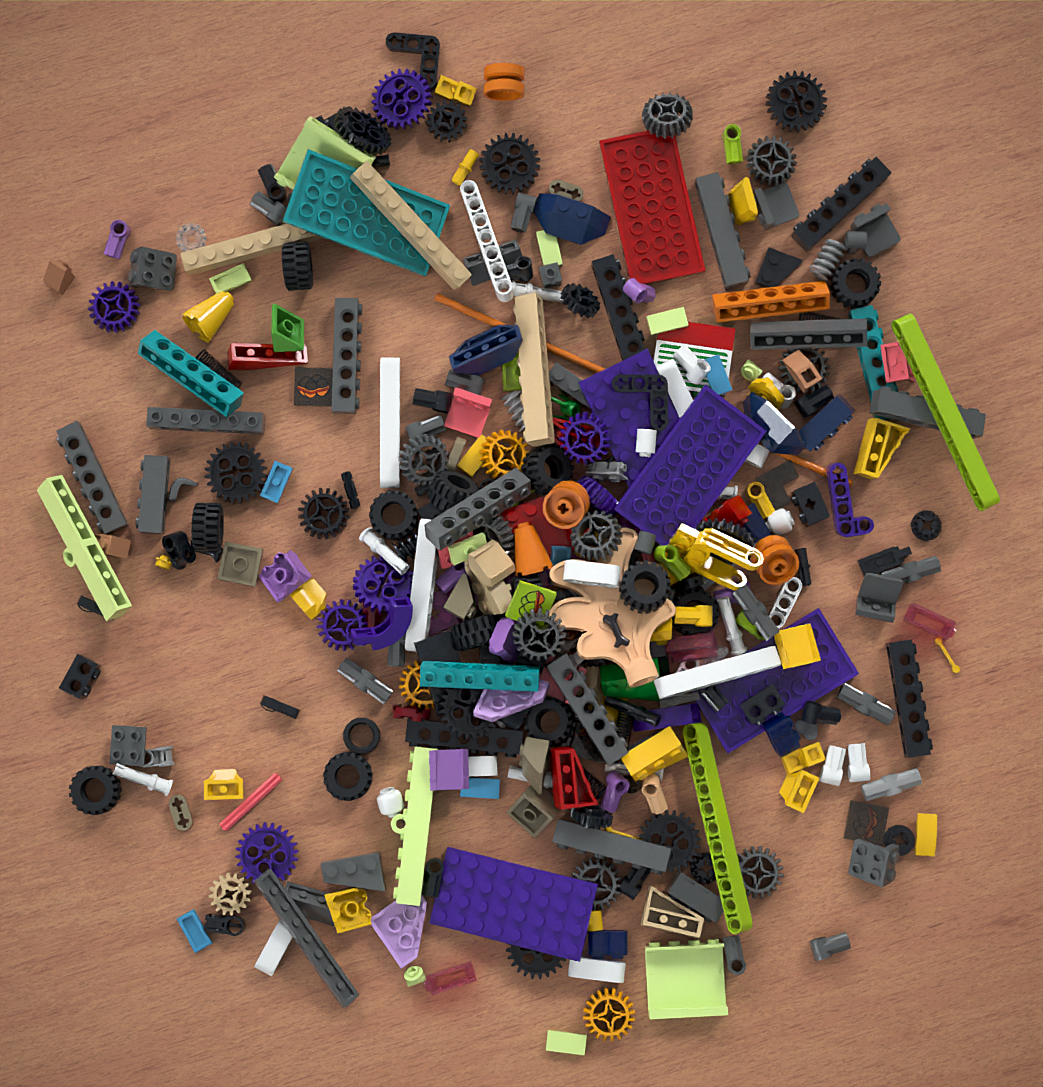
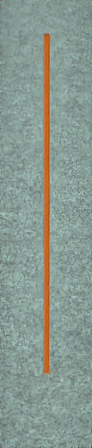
[434,293,853,488]

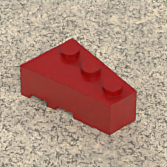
[699,495,752,526]

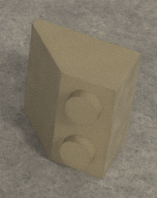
[444,574,478,621]
[519,737,549,794]
[506,785,560,838]

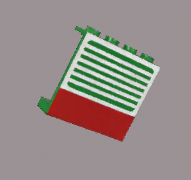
[654,322,735,398]

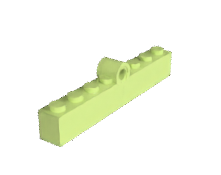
[37,475,132,621]
[391,747,438,906]

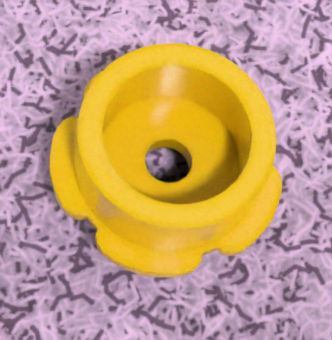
[155,555,172,570]

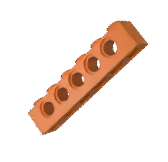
[712,281,830,323]

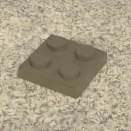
[217,542,264,587]

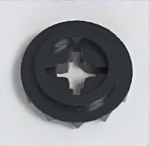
[911,510,942,541]
[883,825,915,856]
[690,852,716,884]

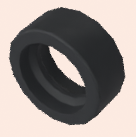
[343,718,380,754]

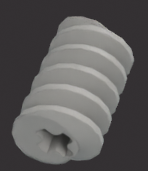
[809,239,848,282]
[500,390,525,432]

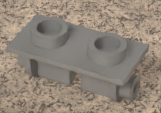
[585,462,628,482]

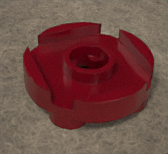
[392,704,431,722]

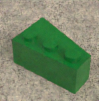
[600,658,664,702]

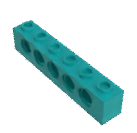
[847,305,898,421]
[137,330,244,417]
[420,661,540,692]

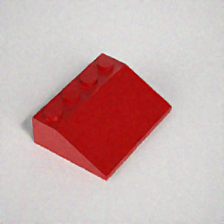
[501,495,588,558]

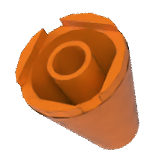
[514,522,553,577]

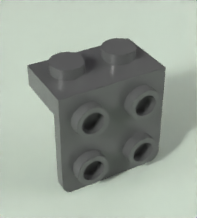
[753,183,799,230]
[850,203,901,257]
[128,247,177,291]
[855,573,903,623]
[848,839,900,887]

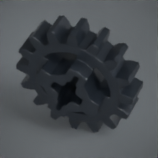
[426,100,467,143]
[560,283,601,318]
[570,805,613,829]

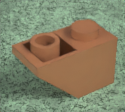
[43,258,75,295]
[782,350,822,392]
[94,533,131,559]

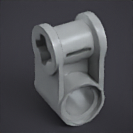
[141,746,175,767]

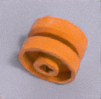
[483,63,525,101]
[543,481,590,529]
[750,535,799,585]

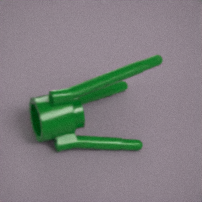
[551,393,580,421]

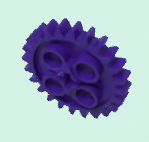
[371,69,433,130]
[353,555,413,614]
[235,822,299,883]

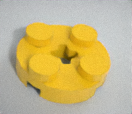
[747,377,785,410]

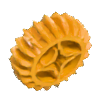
[479,430,529,479]
[399,660,435,710]
[583,988,635,1042]

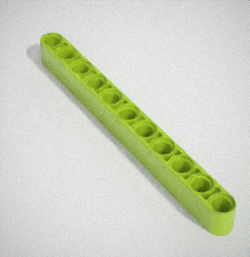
[891,313,1000,511]
[683,722,753,934]

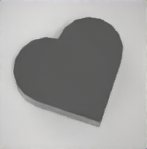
[794,719,818,740]

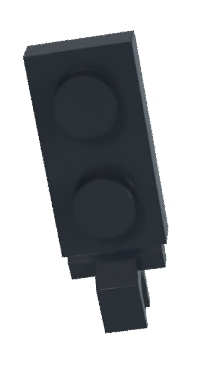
[857,546,912,577]

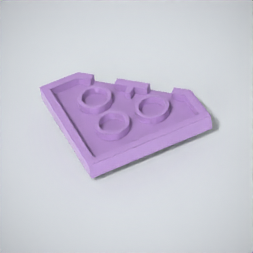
[473,679,550,722]
[371,894,427,968]

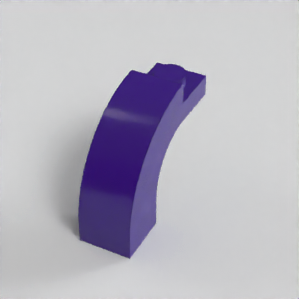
[350,597,413,650]
[632,703,702,732]

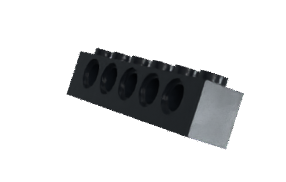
[791,156,892,253]
[591,254,648,361]
[885,639,933,758]
[405,719,523,758]

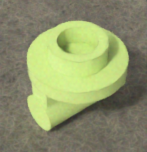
[741,359,763,381]
[404,966,427,987]

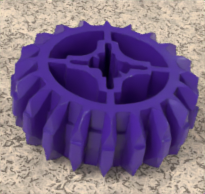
[88,281,141,333]
[559,412,612,465]
[576,475,618,517]
[317,599,368,651]

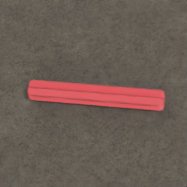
[220,773,282,831]

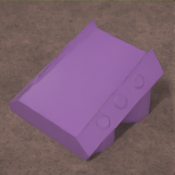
[258,550,312,603]
[489,617,528,664]
[429,749,469,791]

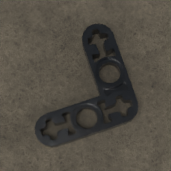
[386,32,440,91]
[611,375,668,431]

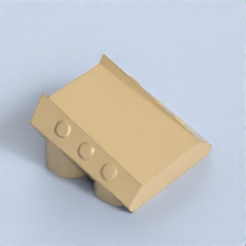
[468,539,516,587]

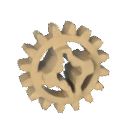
[209,872,252,916]

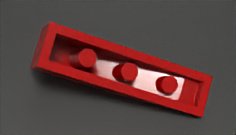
[227,343,308,370]

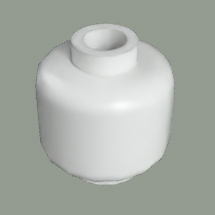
[765,508,795,536]
[377,787,404,818]

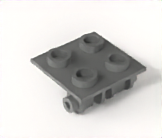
[110,725,147,766]

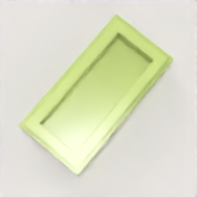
[536,230,563,266]
[209,263,252,294]
[646,307,688,335]
[546,1030,587,1055]

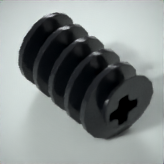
[392,528,419,563]

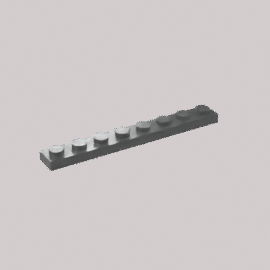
[254,869,359,1008]

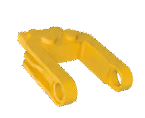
[668,523,763,591]

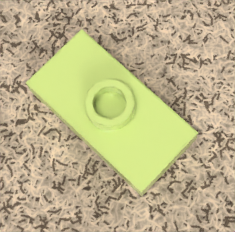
[448,532,487,565]

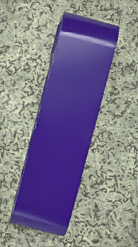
[826,462,874,537]

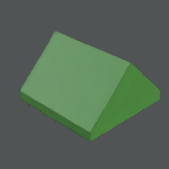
[271,303,304,352]

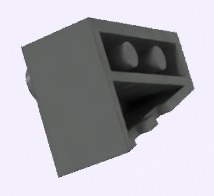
[321,851,386,891]
[665,870,724,923]

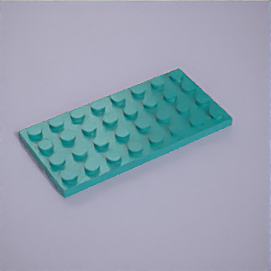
[282,149,450,277]

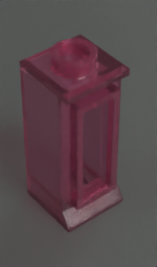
[903,603,956,640]
[665,630,718,663]
[424,960,477,995]

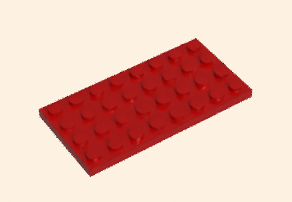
[599,130,706,285]

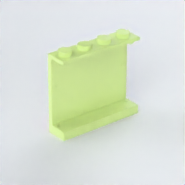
[274,116,376,189]
[645,939,728,1019]

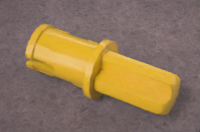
[451,149,479,186]

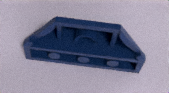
[533,193,611,245]
[449,325,523,376]
[743,392,806,455]

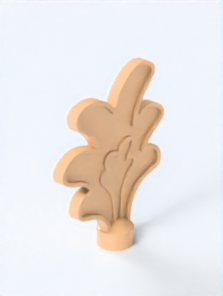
[547,527,676,688]

